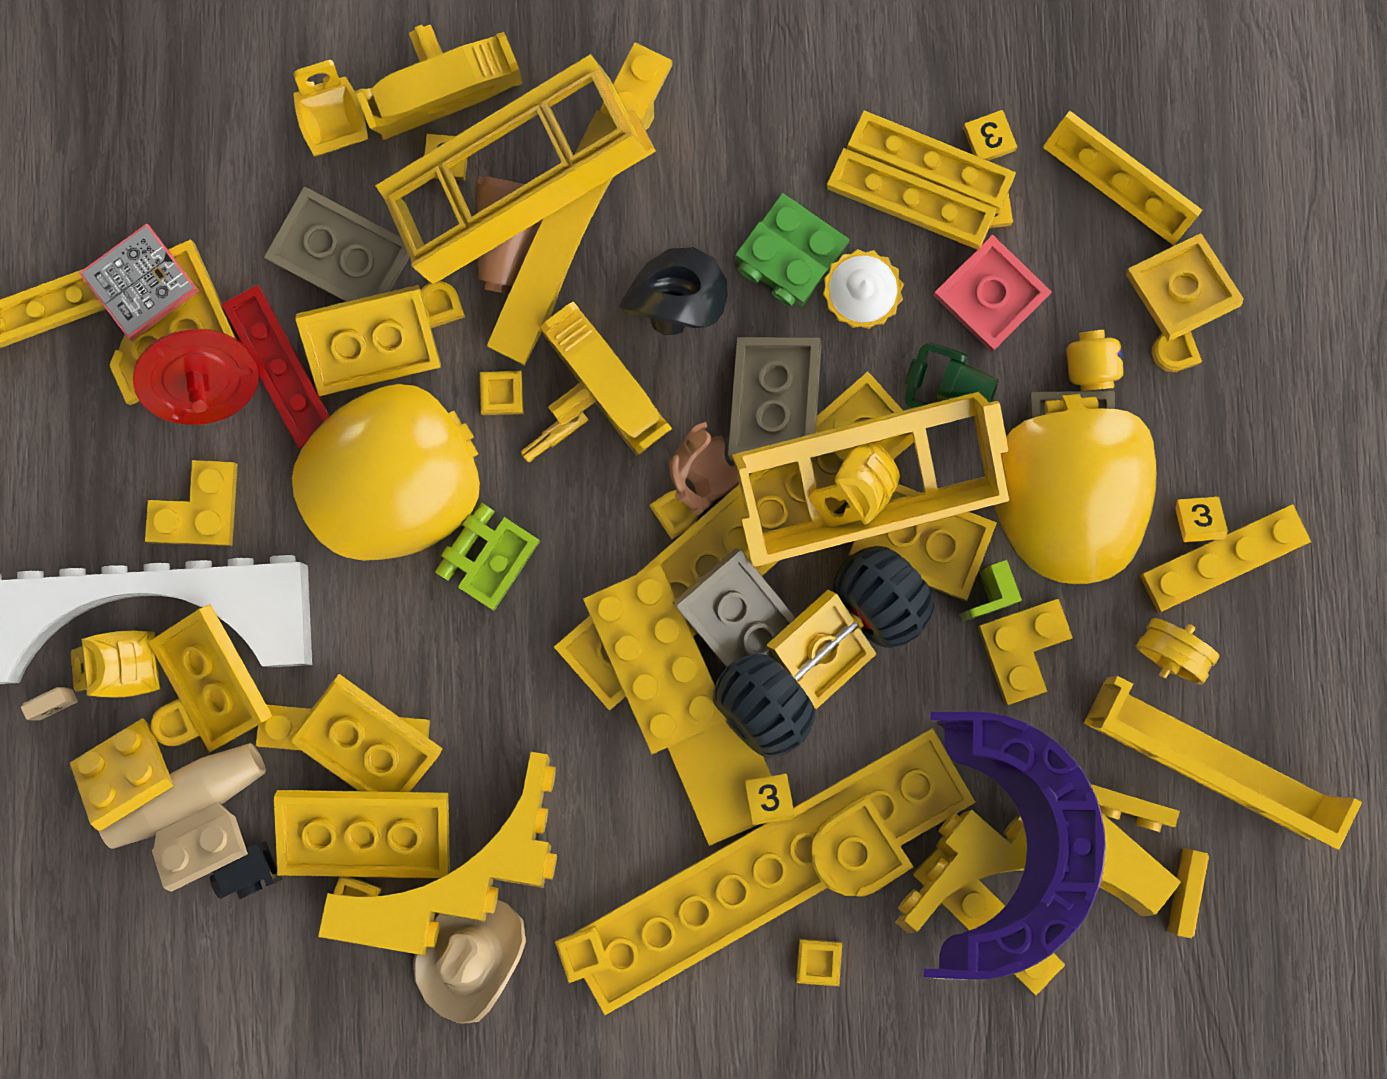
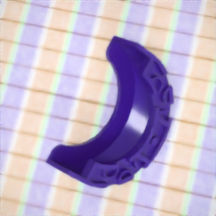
[924,712,1106,980]

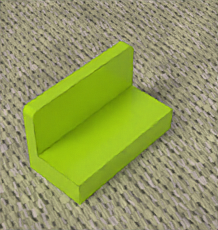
[959,560,1022,622]

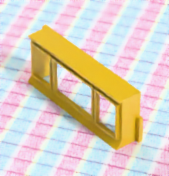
[375,54,656,284]
[732,392,1009,567]
[1084,676,1362,850]

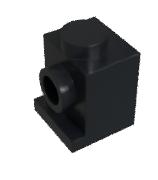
[209,841,283,900]

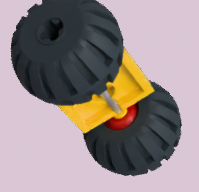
[713,546,934,758]

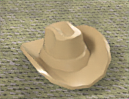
[413,900,526,1024]

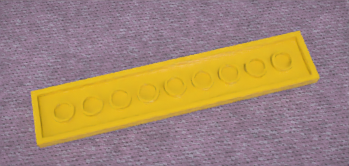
[554,371,914,711]
[568,728,976,1015]

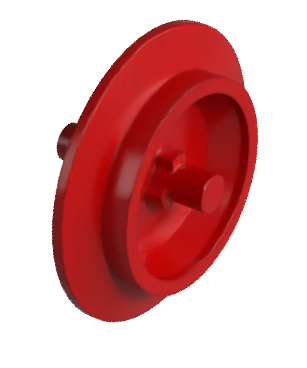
[133,329,259,425]

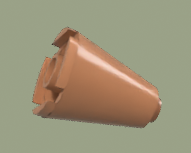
[476,176,543,294]

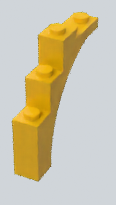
[318,752,557,956]
[895,810,1181,933]

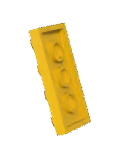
[583,564,728,754]
[274,790,450,878]

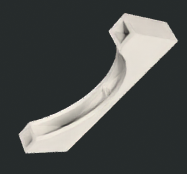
[0,555,312,684]

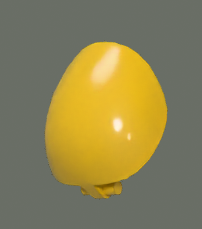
[292,384,480,561]
[994,394,1157,584]

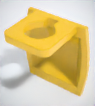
[293,60,368,156]
[809,441,900,527]
[71,630,160,698]

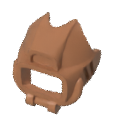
[668,422,739,515]

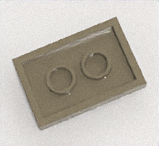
[264,186,410,302]
[728,337,821,462]
[672,548,796,667]

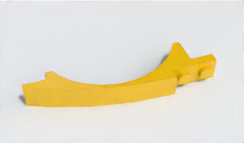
[487,42,672,366]

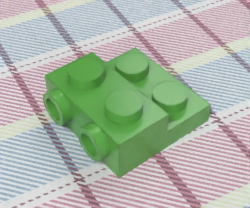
[735,193,850,309]

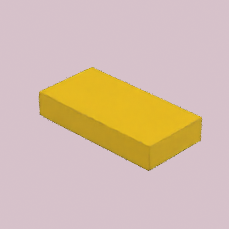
[1167,848,1209,938]

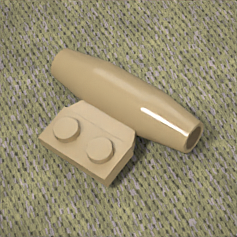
[99,743,266,892]

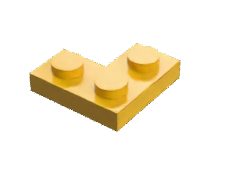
[145,460,238,547]
[977,599,1073,705]

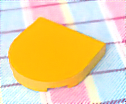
[811,794,913,897]

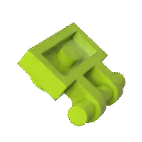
[435,503,540,611]

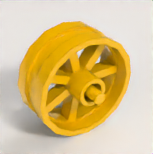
[1135,618,1219,685]

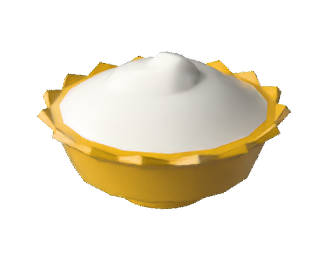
[823,249,904,329]

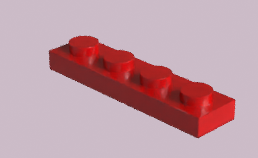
[221,285,330,450]

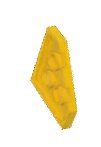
[109,239,238,405]

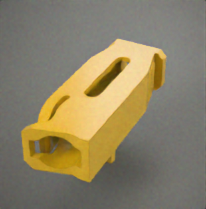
[355,25,523,140]
[540,301,672,456]

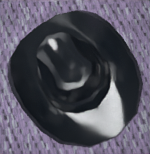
[619,247,728,335]

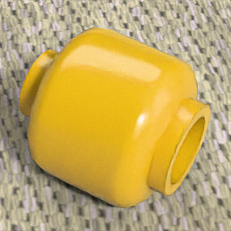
[1066,330,1124,391]

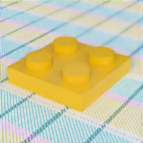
[1126,233,1244,342]
[70,718,174,832]

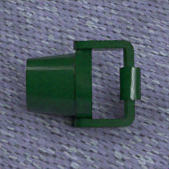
[904,342,999,408]

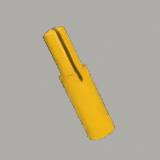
[521,412,589,462]

